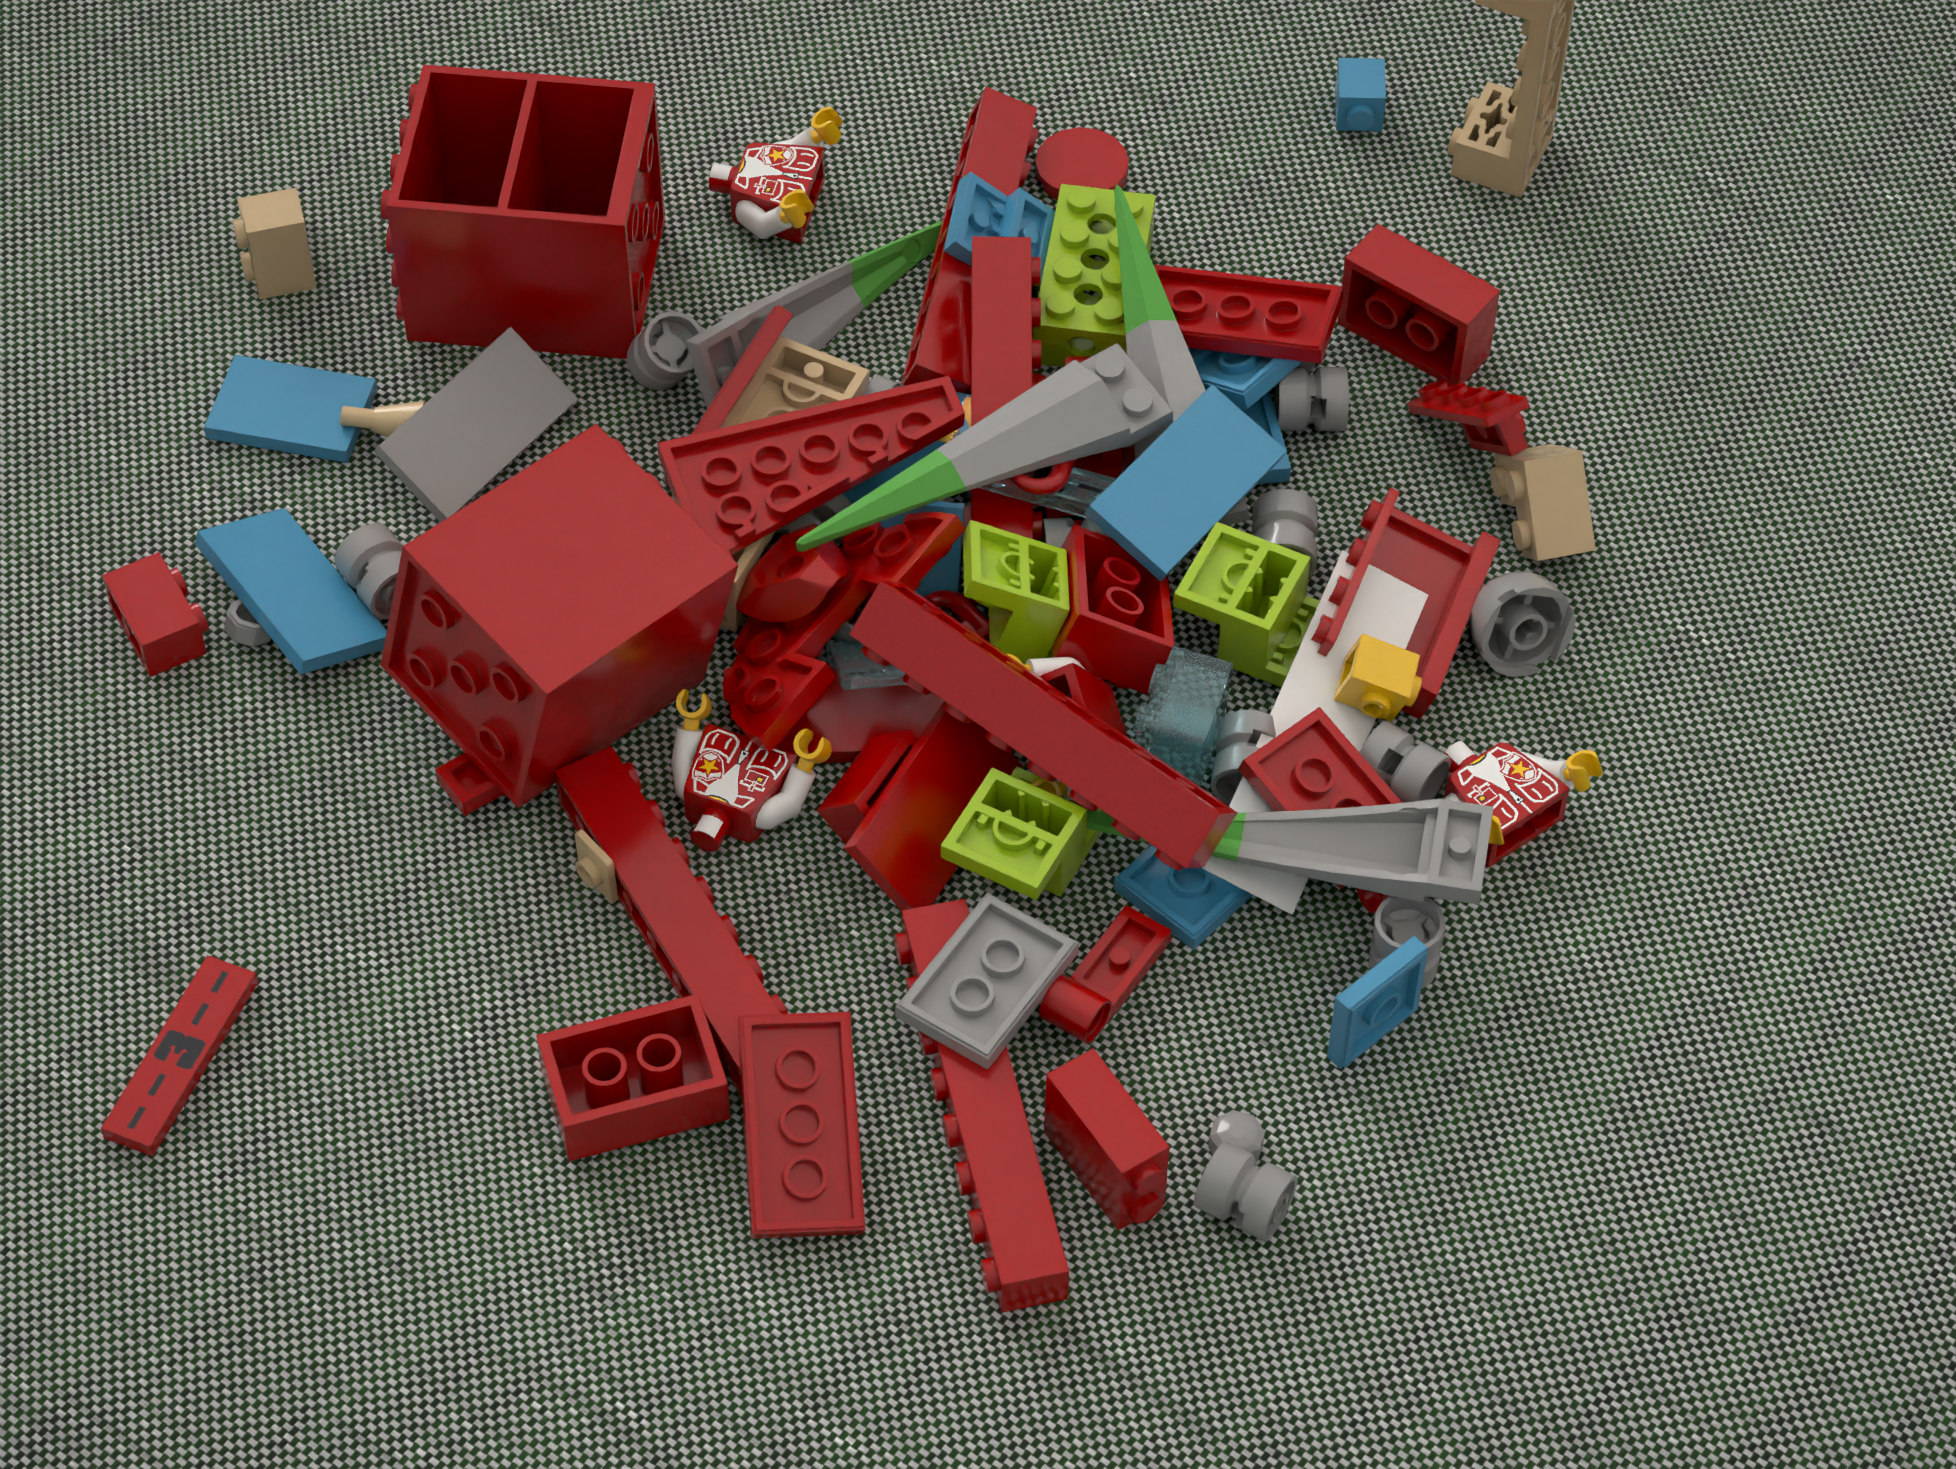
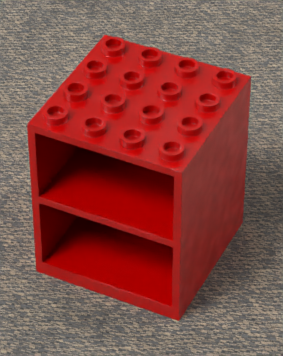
[381,64,665,359]
[381,424,739,808]

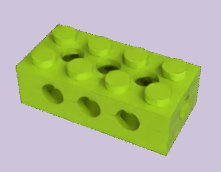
[1032,184,1156,367]

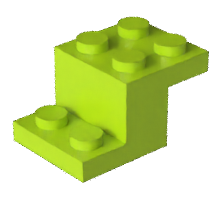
[963,520,1070,664]
[1173,522,1320,688]
[941,766,1101,900]

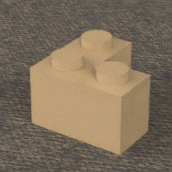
[232,188,316,299]
[1490,444,1596,561]

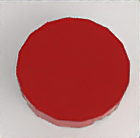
[1035,127,1129,200]

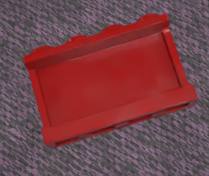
[1311,488,1501,719]

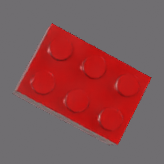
[1337,224,1500,384]
[1052,524,1175,694]
[536,994,730,1162]

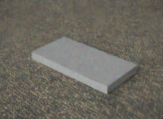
[373,327,578,522]

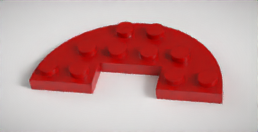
[723,512,966,752]

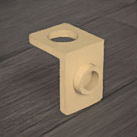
[574,829,619,904]

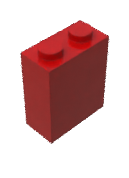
[1044,1048,1170,1231]

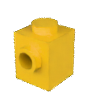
[1334,633,1422,722]

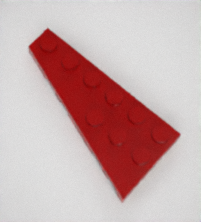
[658,376,965,554]

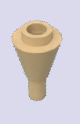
[340,401,426,437]

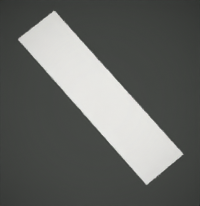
[1202,550,1428,915]

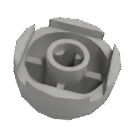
[1469,571,1576,677]

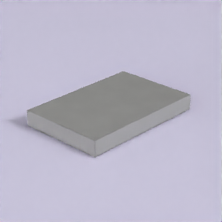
[895,892,1079,1070]

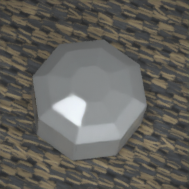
[224,599,271,647]
[1208,1110,1265,1162]

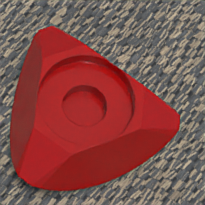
[735,523,848,622]

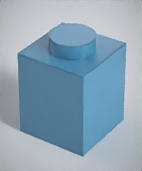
[1335,58,1386,132]

